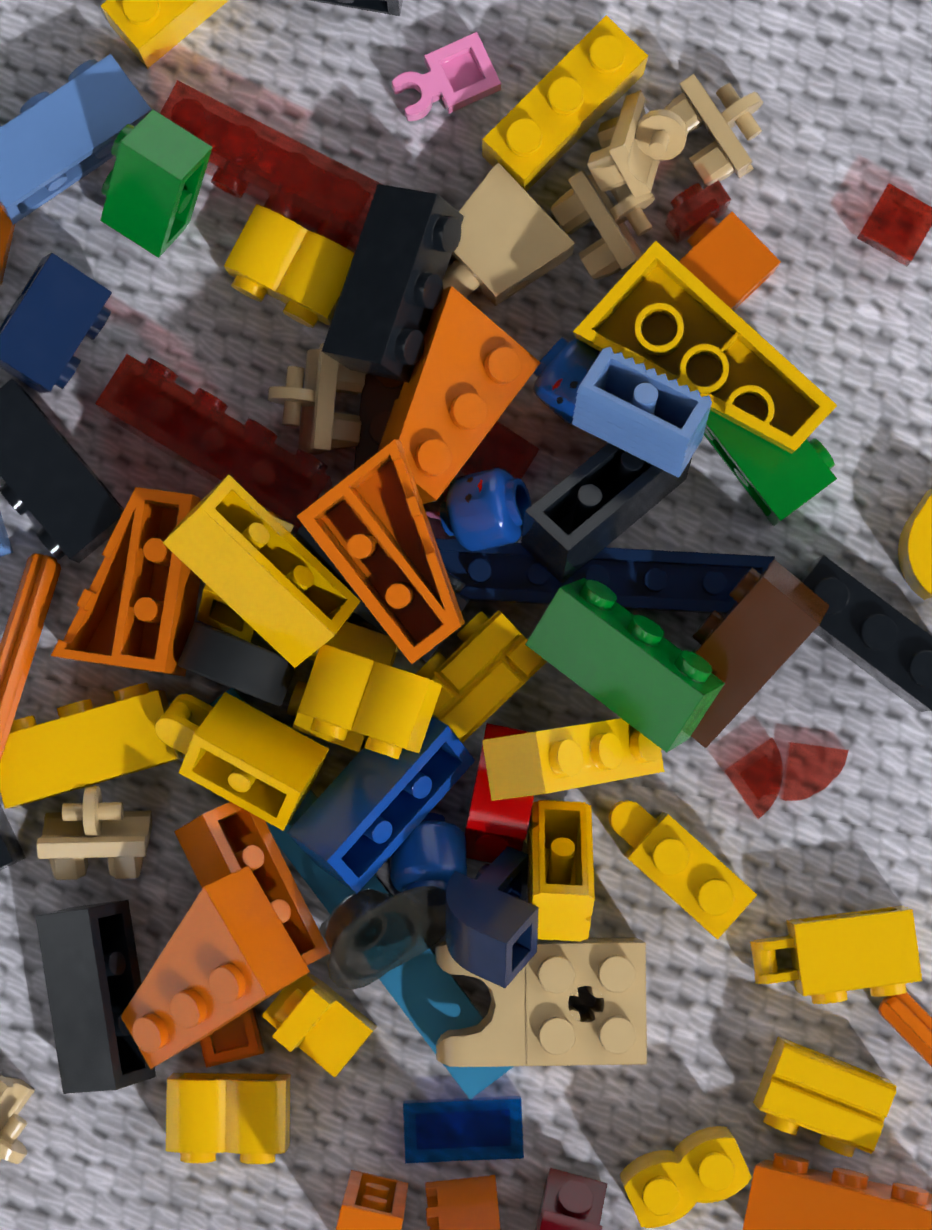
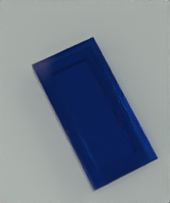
[403,1096,524,1164]

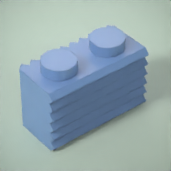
[572,347,712,478]

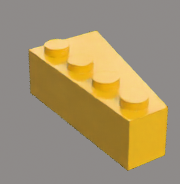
[573,241,837,454]

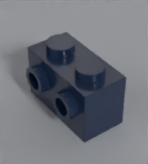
[0,253,112,394]

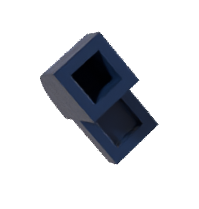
[446,846,539,988]

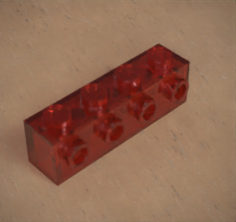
[160,80,383,249]
[95,354,333,533]

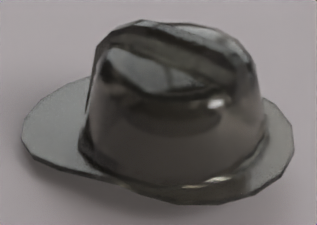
[319,886,446,990]

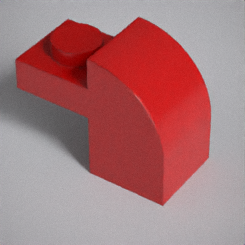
[464,723,534,863]

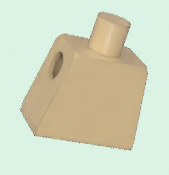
[443,162,575,306]

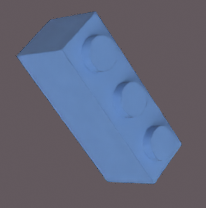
[0,54,151,225]

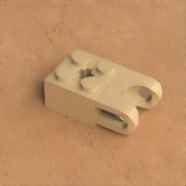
[436,937,647,1067]

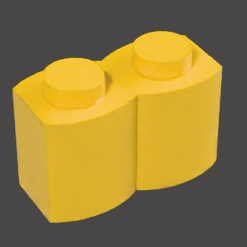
[224,204,354,328]
[297,644,442,760]
[165,1073,291,1164]
[620,1126,752,1228]

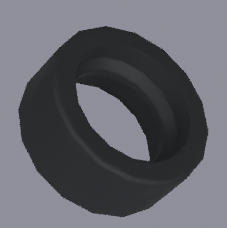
[177,622,297,706]

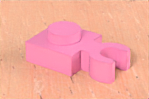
[392,32,501,121]

